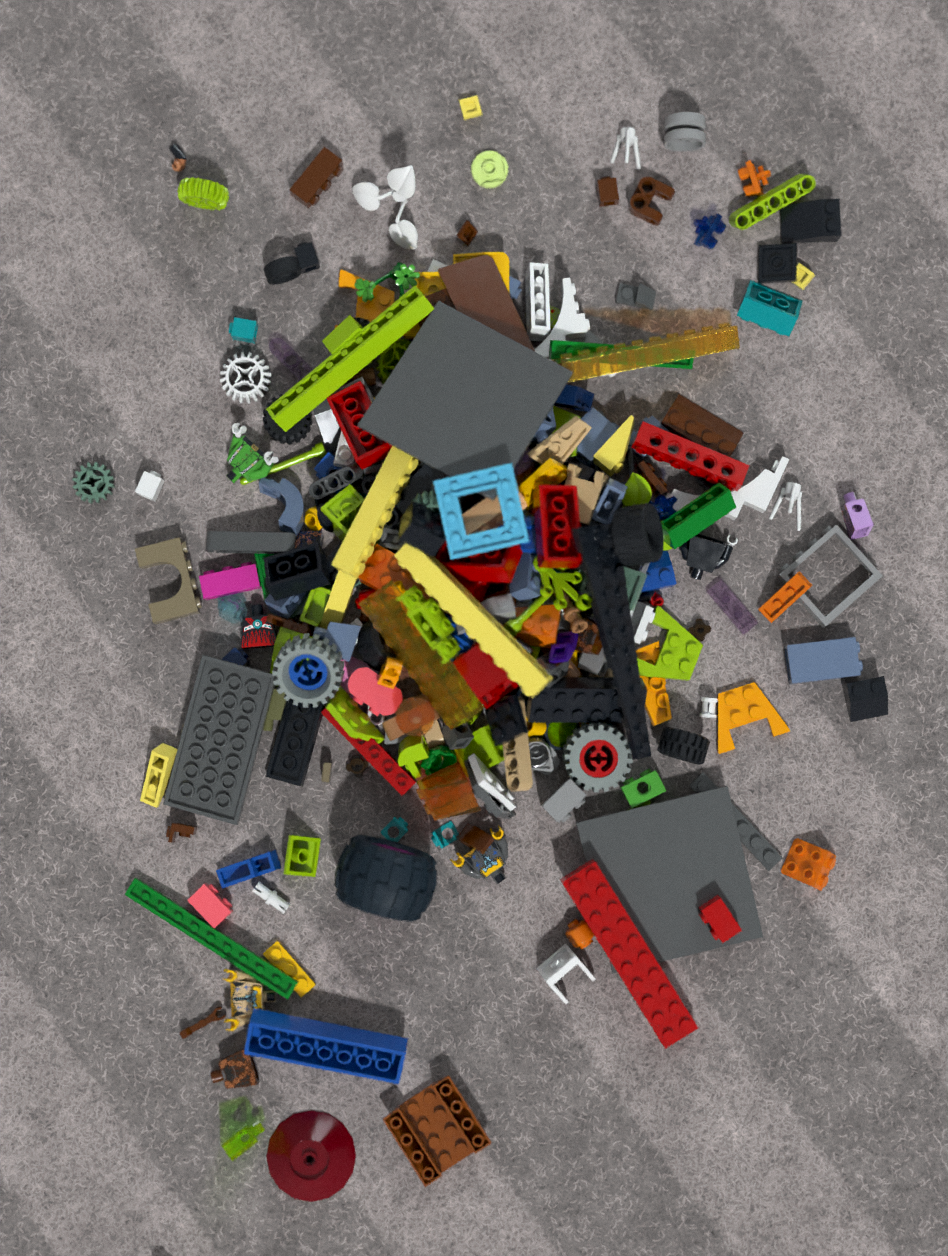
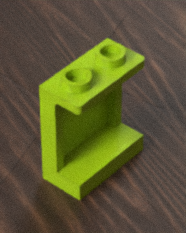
[453,725,504,778]

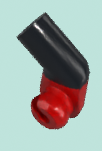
[638,591,664,607]

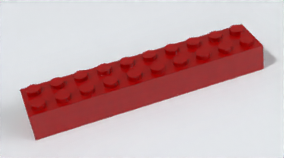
[560,859,698,1049]

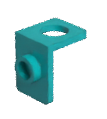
[381,816,409,842]
[431,821,459,849]

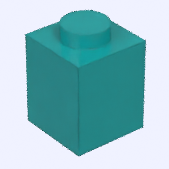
[229,317,259,344]

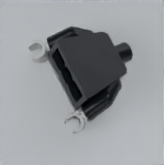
[679,534,738,580]

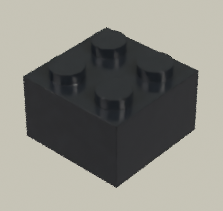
[399,501,446,557]

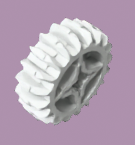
[220,352,271,404]

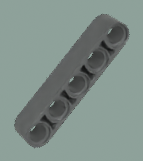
[205,531,296,554]

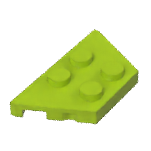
[326,685,385,744]

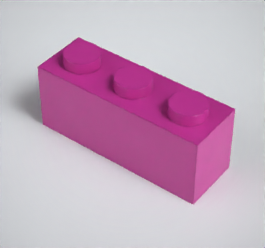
[199,562,262,600]

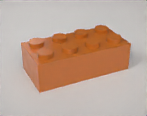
[358,544,437,602]

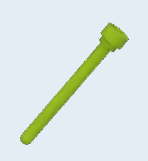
[240,442,327,485]
[504,572,566,637]

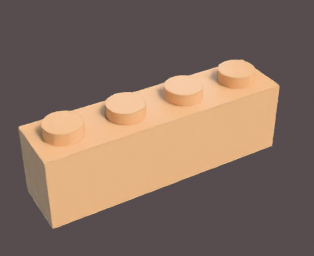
[462,491,527,535]

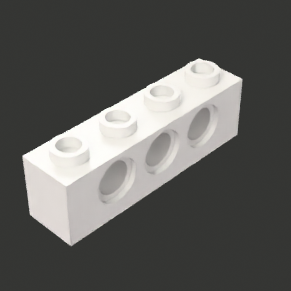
[525,262,550,341]

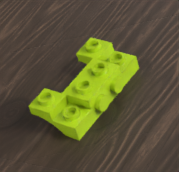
[396,585,461,664]

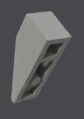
[455,593,516,635]

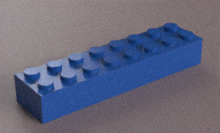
[244,1008,408,1084]

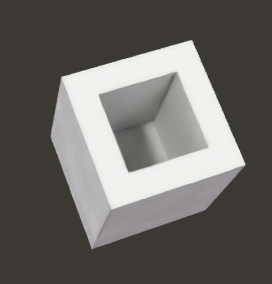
[135,470,164,502]

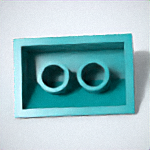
[737,280,803,336]

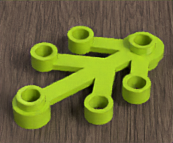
[533,556,592,611]

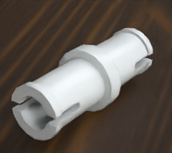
[252,881,290,914]

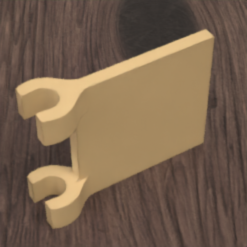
[565,464,609,525]

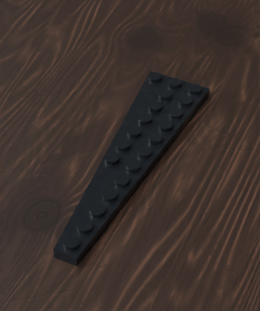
[571,523,651,760]

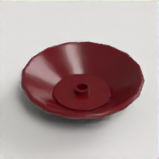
[266,1110,356,1202]

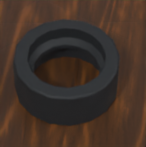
[263,256,302,285]

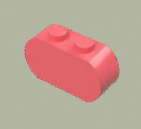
[348,667,403,717]

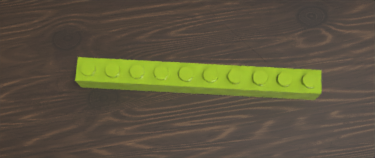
[266,285,434,432]

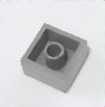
[541,778,586,823]

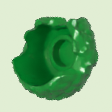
[420,745,458,779]

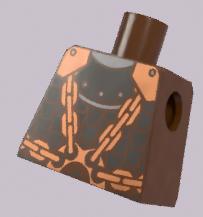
[569,615,603,655]
[210,1048,260,1089]

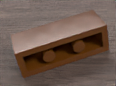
[289,146,343,209]

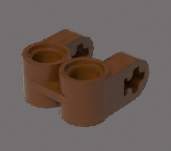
[629,176,675,226]

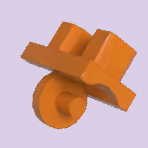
[738,160,771,197]

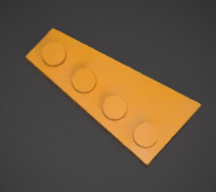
[636,641,672,726]

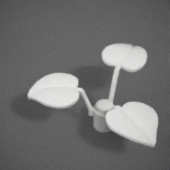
[352,165,418,249]

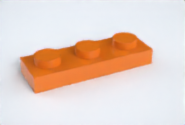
[758,571,812,623]

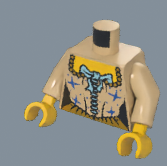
[223,969,276,1031]

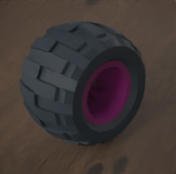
[335,835,437,922]

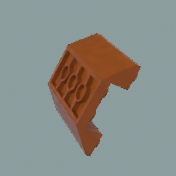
[383,1075,492,1187]

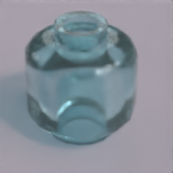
[218,596,247,624]

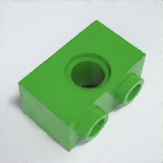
[620,768,666,808]

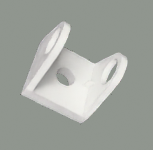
[536,943,596,1004]

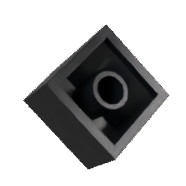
[842,676,888,722]

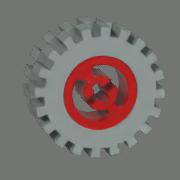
[562,723,633,793]

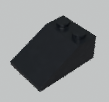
[780,199,842,244]

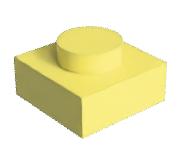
[459,95,482,120]
[792,263,815,290]

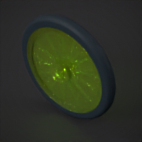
[543,722,580,750]

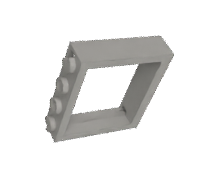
[777,524,882,628]

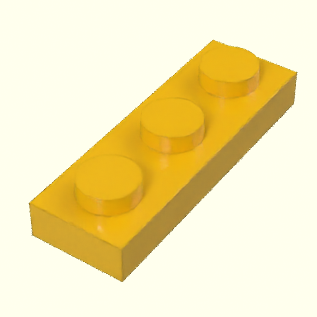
[263,941,316,998]

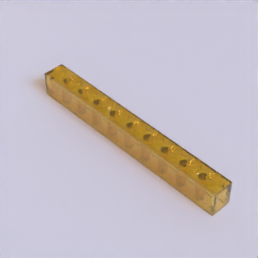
[554,322,740,382]

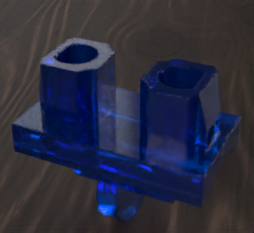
[693,213,726,249]
[649,495,678,520]

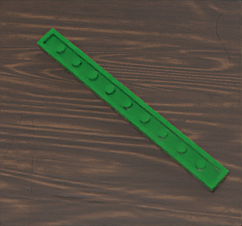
[124,878,299,999]

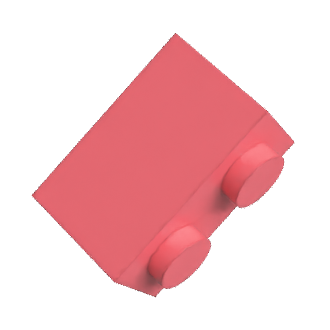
[187,883,233,928]

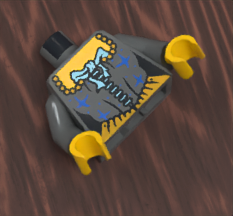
[450,825,508,884]

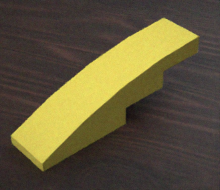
[320,571,357,629]

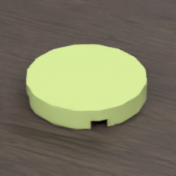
[471,151,508,188]

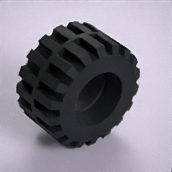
[263,394,312,445]
[657,727,710,765]

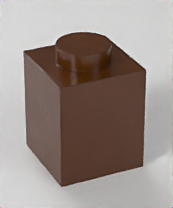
[596,176,619,207]

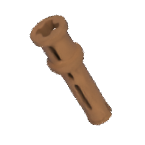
[553,589,588,634]

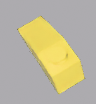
[593,415,634,477]
[140,743,177,808]

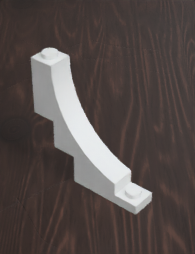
[663,456,789,520]

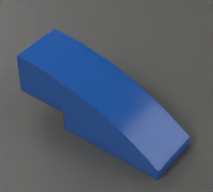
[216,850,282,888]

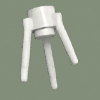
[611,127,641,170]
[769,482,802,531]

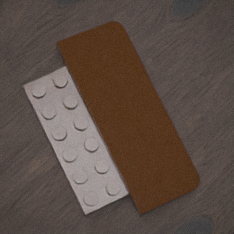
[418,255,535,352]

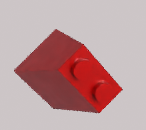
[453,642,518,709]

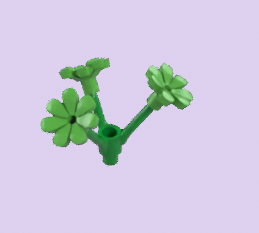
[355,262,420,303]

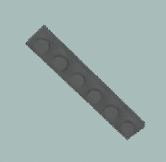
[689,772,783,871]

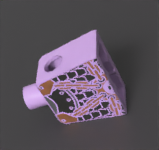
[841,492,873,540]

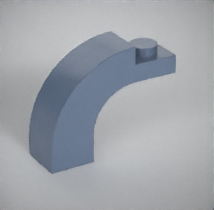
[259,478,305,537]

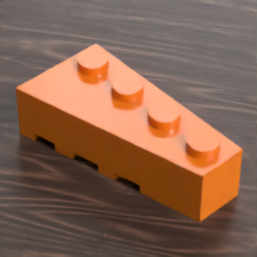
[502,604,561,648]

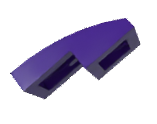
[549,631,579,664]

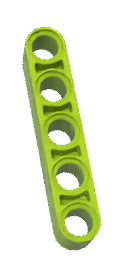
[729,174,816,230]

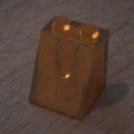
[416,762,481,821]

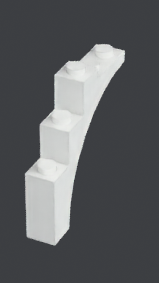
[534,277,590,361]

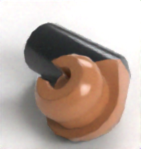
[169,144,187,172]

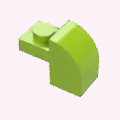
[398,731,429,779]

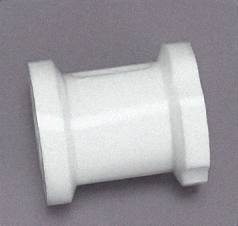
[699,697,718,718]

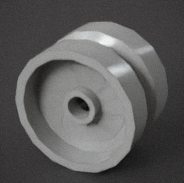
[664,112,706,151]

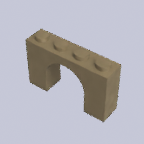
[135,537,202,624]

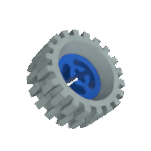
[272,633,345,708]

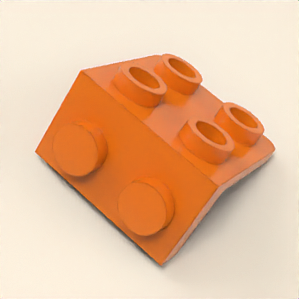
[781,838,836,891]

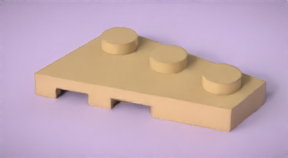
[527,416,592,465]

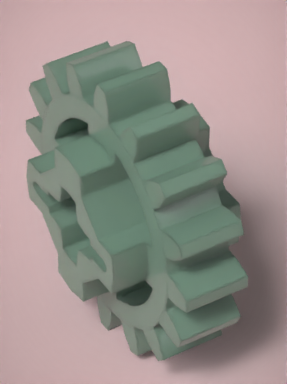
[72,462,115,504]

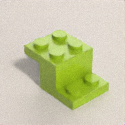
[321,484,380,547]

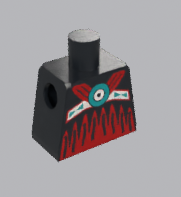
[241,604,277,649]

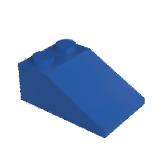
[641,550,677,593]

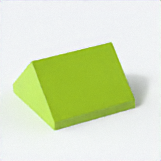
[283,834,321,877]

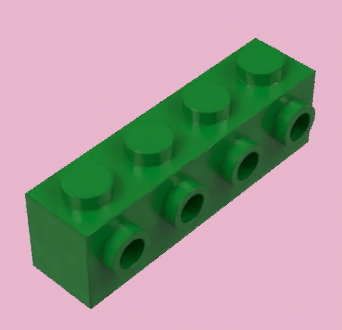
[661,483,736,549]

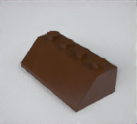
[661,394,744,457]

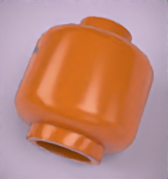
[565,919,594,949]

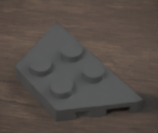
[464,759,516,819]

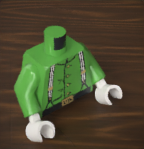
[226,423,279,483]

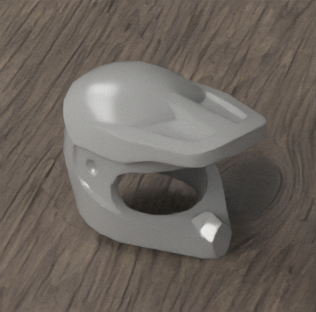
[528,735,560,775]

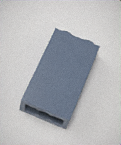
[784,637,863,684]

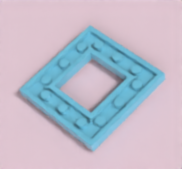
[433,463,529,560]

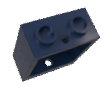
[553,384,594,412]

